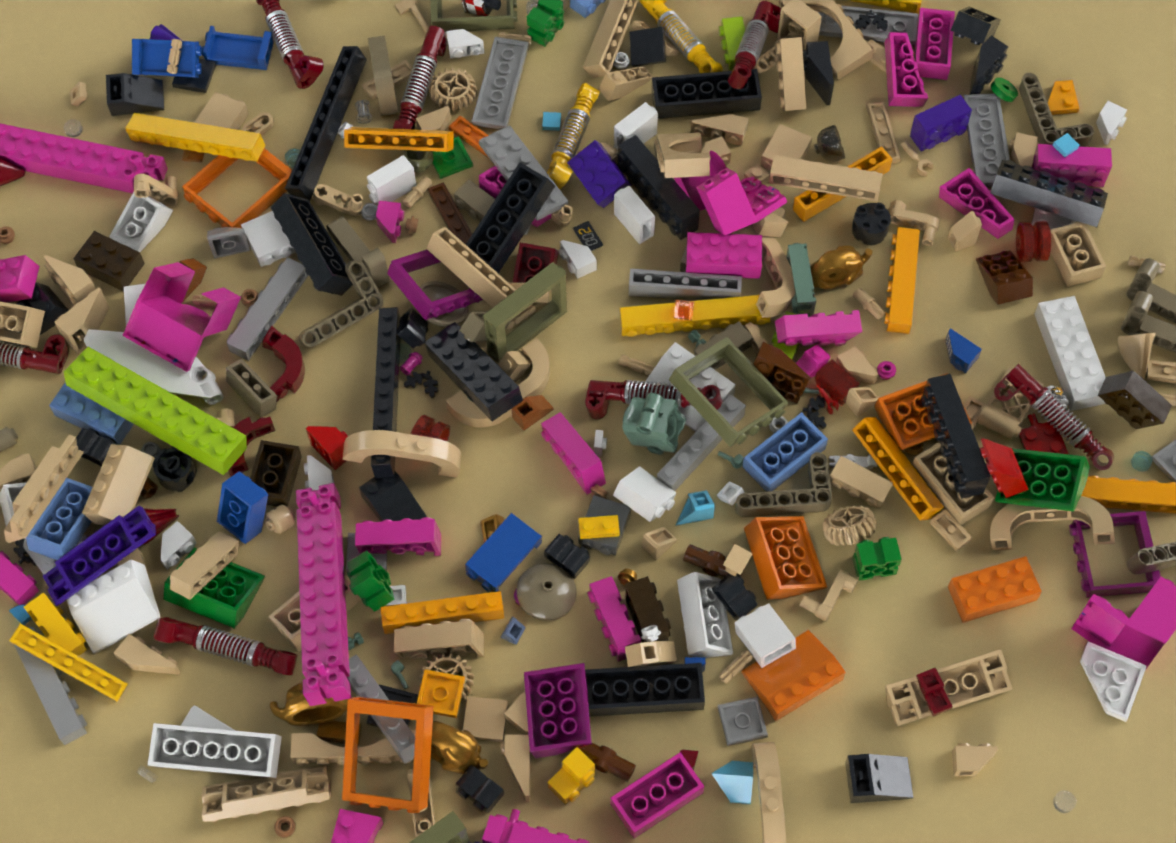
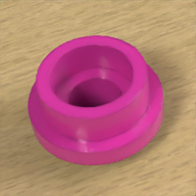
[877,361,896,380]

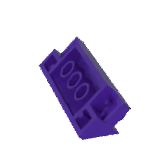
[43,505,156,606]

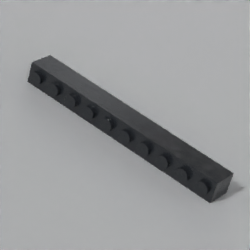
[285,46,367,201]
[371,307,401,478]

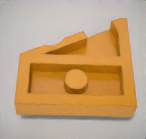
[1048,80,1080,115]

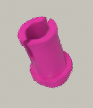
[400,352,423,375]

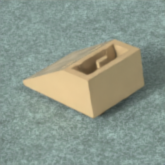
[43,255,96,306]
[54,287,109,354]

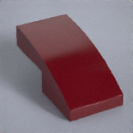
[916,667,953,717]

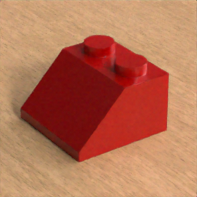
[306,426,348,470]

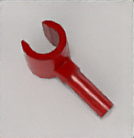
[819,388,839,414]

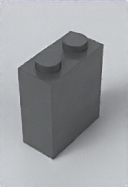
[578,495,631,556]

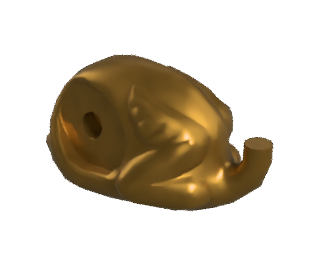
[810,245,873,290]
[269,681,348,726]
[431,721,488,774]

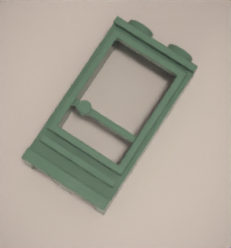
[786,243,816,317]

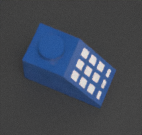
[946,328,982,373]

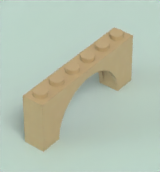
[779,0,874,80]
[654,133,710,178]

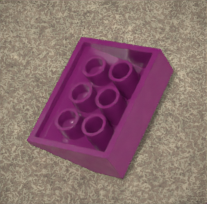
[524,663,592,758]

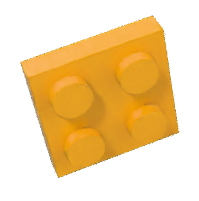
[417,669,465,718]

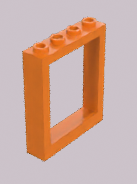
[182,148,292,228]
[342,697,434,813]

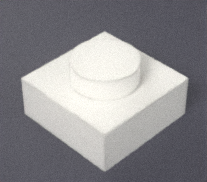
[594,430,607,456]
[717,481,744,506]
[386,585,407,606]

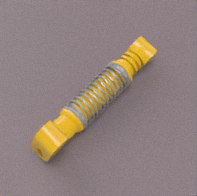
[639,0,723,73]
[547,82,600,190]

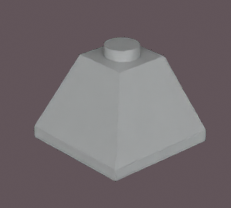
[207,227,250,259]

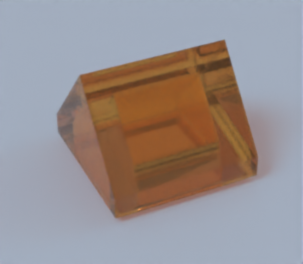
[674,300,694,321]

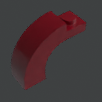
[270,334,305,402]
[228,416,275,477]

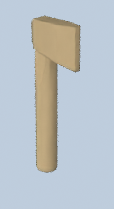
[395,0,429,33]

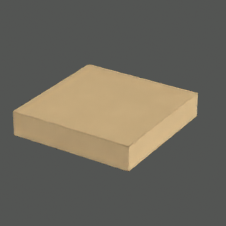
[462,696,508,742]

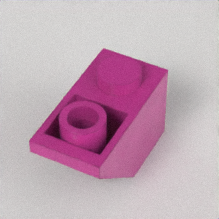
[376,201,404,243]

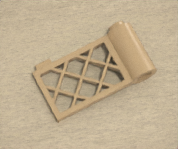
[977,367,1044,440]

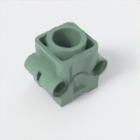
[622,393,686,455]

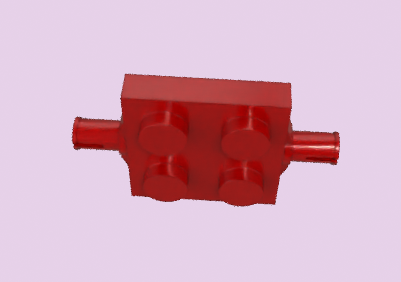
[1019,413,1069,454]

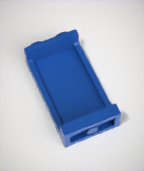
[202,26,274,70]
[132,39,202,78]
[465,513,542,593]

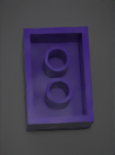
[910,95,972,151]
[567,140,632,208]

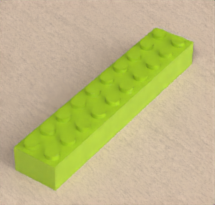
[64,346,247,475]

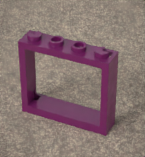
[387,249,483,320]
[1069,511,1161,598]

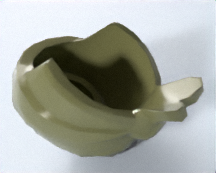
[404,150,434,172]

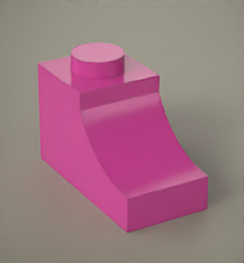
[796,344,831,378]

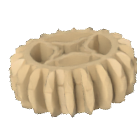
[429,67,477,112]
[822,505,877,547]
[419,652,474,700]

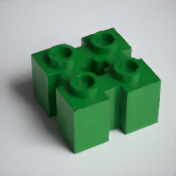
[526,0,564,47]
[852,537,902,581]
[347,550,395,612]

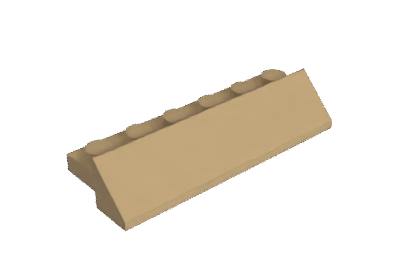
[4,435,84,543]
[885,649,1012,727]
[201,765,331,822]

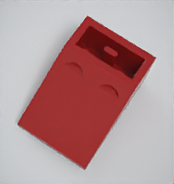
[980,438,1029,498]

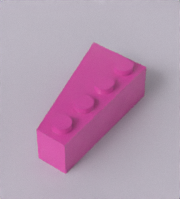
[775,310,862,346]
[355,517,441,556]
[0,551,39,605]
[587,576,641,662]

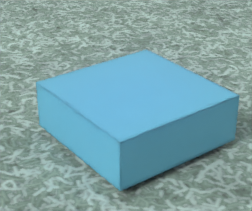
[542,112,561,131]
[1052,133,1080,157]

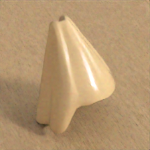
[1118,333,1156,379]

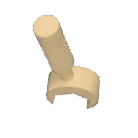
[901,141,933,177]

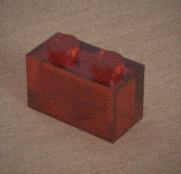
[814,359,860,406]

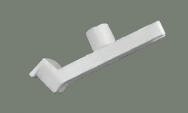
[829,454,877,469]

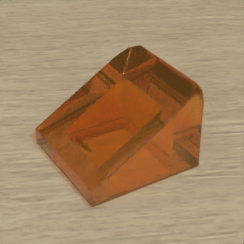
[182,150,204,162]

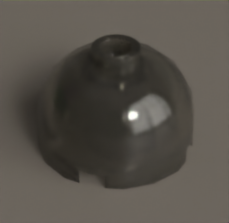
[814,125,845,162]

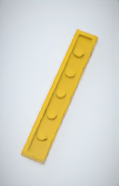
[9,623,128,702]

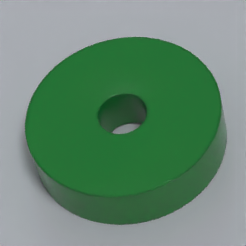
[991,77,1018,102]

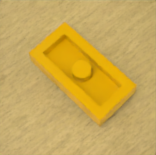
[578,515,620,539]

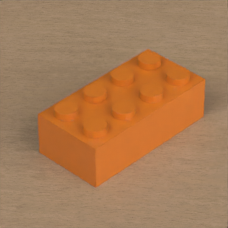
[948,556,1042,623]

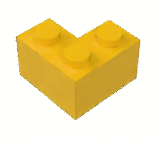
[547,747,595,805]

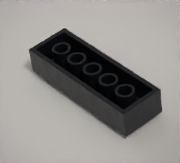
[651,69,762,119]
[617,135,700,240]
[990,160,1108,227]
[466,162,555,274]
[271,193,353,296]
[424,322,523,422]
[921,374,991,499]
[585,663,705,717]

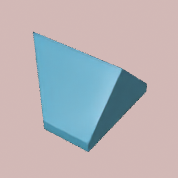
[675,490,715,526]
[711,761,753,804]

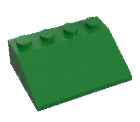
[995,448,1090,512]
[163,548,265,629]

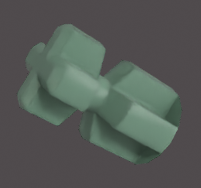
[688,330,706,347]
[348,632,364,650]

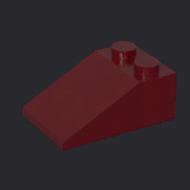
[512,242,559,283]

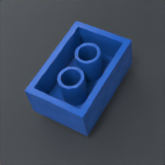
[217,471,268,544]

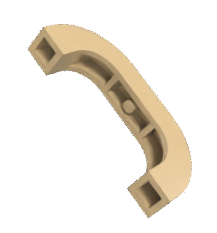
[730,225,795,318]
[446,338,550,428]
[342,430,461,478]
[990,496,1115,550]
[751,742,786,843]

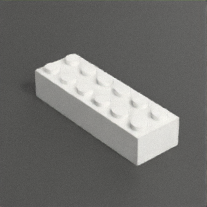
[1034,296,1106,411]
[148,723,282,778]

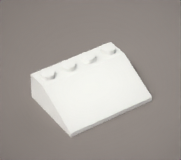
[645,342,735,432]
[67,560,161,654]

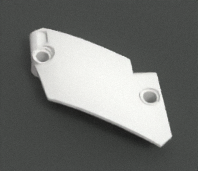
[84,329,224,405]

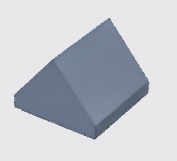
[501,617,526,645]

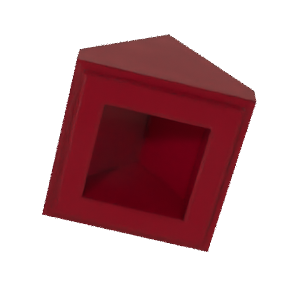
[262,326,283,351]
[680,749,699,771]

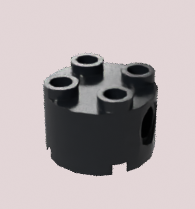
[852,202,891,245]
[153,446,197,492]

